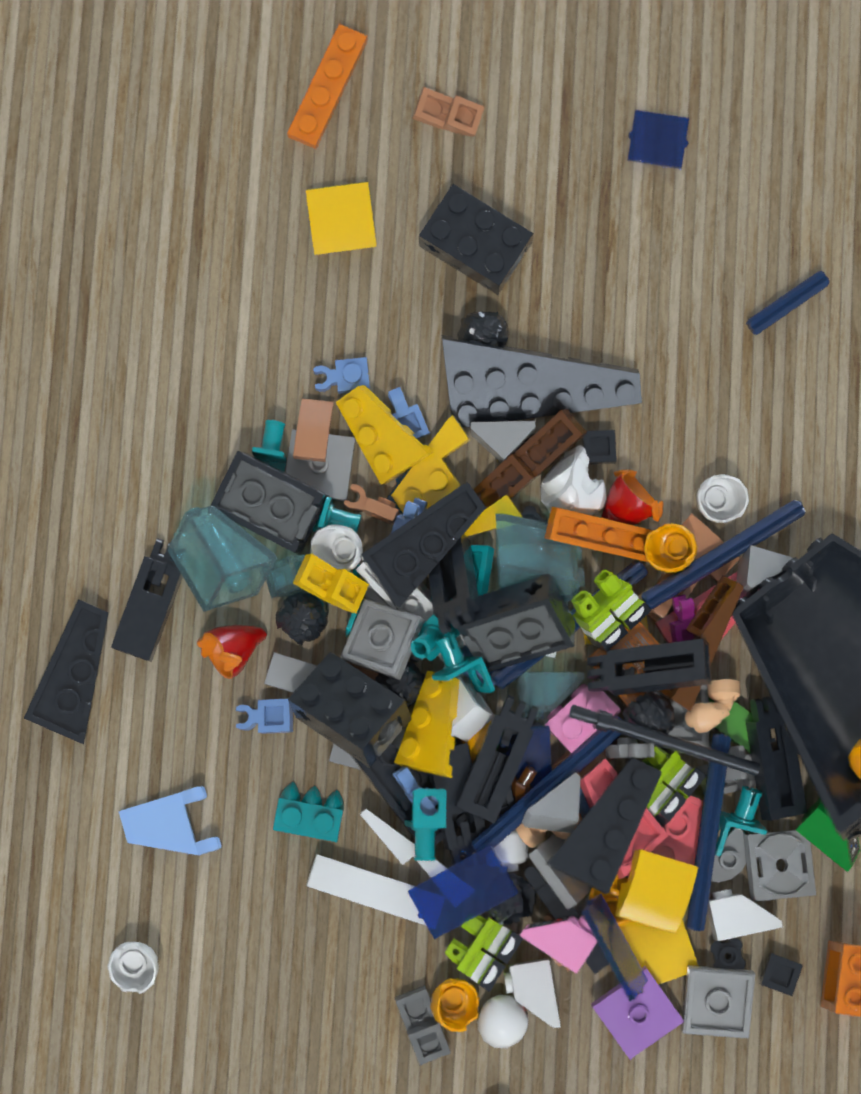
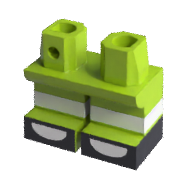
[571,569,652,652]
[642,745,707,827]
[444,912,523,992]

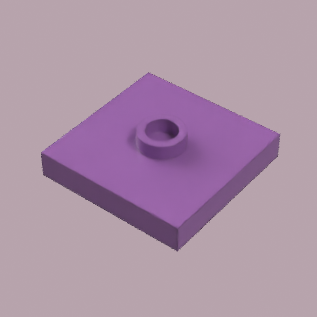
[591,966,684,1059]

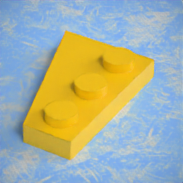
[336,385,434,485]
[394,671,459,778]

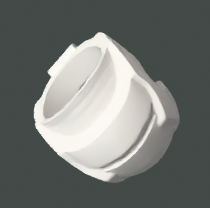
[540,445,606,516]

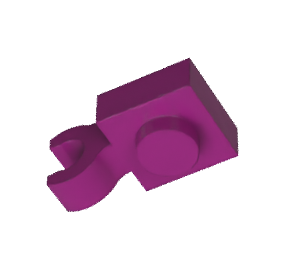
[670,594,695,642]

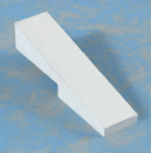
[360,809,476,907]
[306,854,446,929]

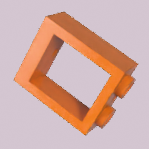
[820,940,861,1017]

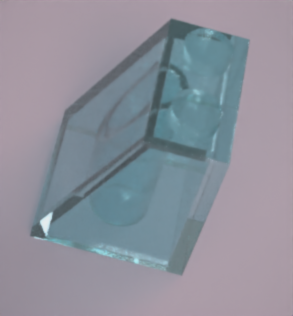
[167,505,278,612]
[496,513,585,601]

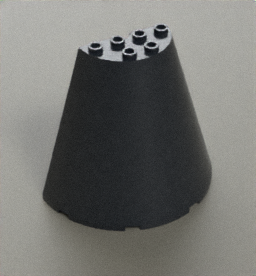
[732,533,861,840]

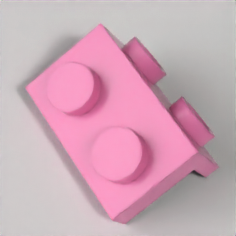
[545,681,621,754]

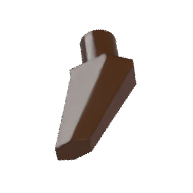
[512,766,538,804]

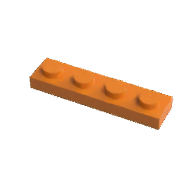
[287,24,368,149]
[544,507,654,563]

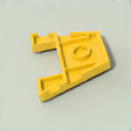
[391,415,524,537]

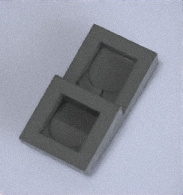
[394,985,451,1065]

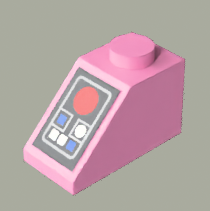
[520,915,602,974]

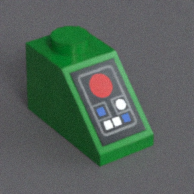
[796,798,861,872]

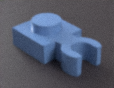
[313,357,370,394]
[236,699,293,734]
[392,767,438,816]

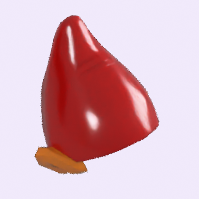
[601,469,663,525]
[197,625,267,679]

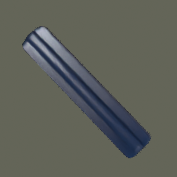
[746,271,830,335]

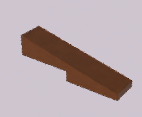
[473,409,588,509]
[659,576,743,712]

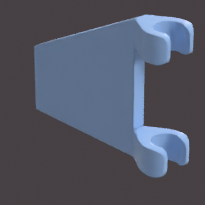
[119,786,221,855]

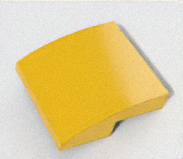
[306,182,377,255]
[615,849,698,933]
[615,920,698,985]

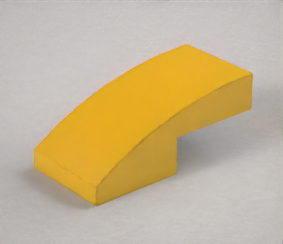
[293,554,369,613]

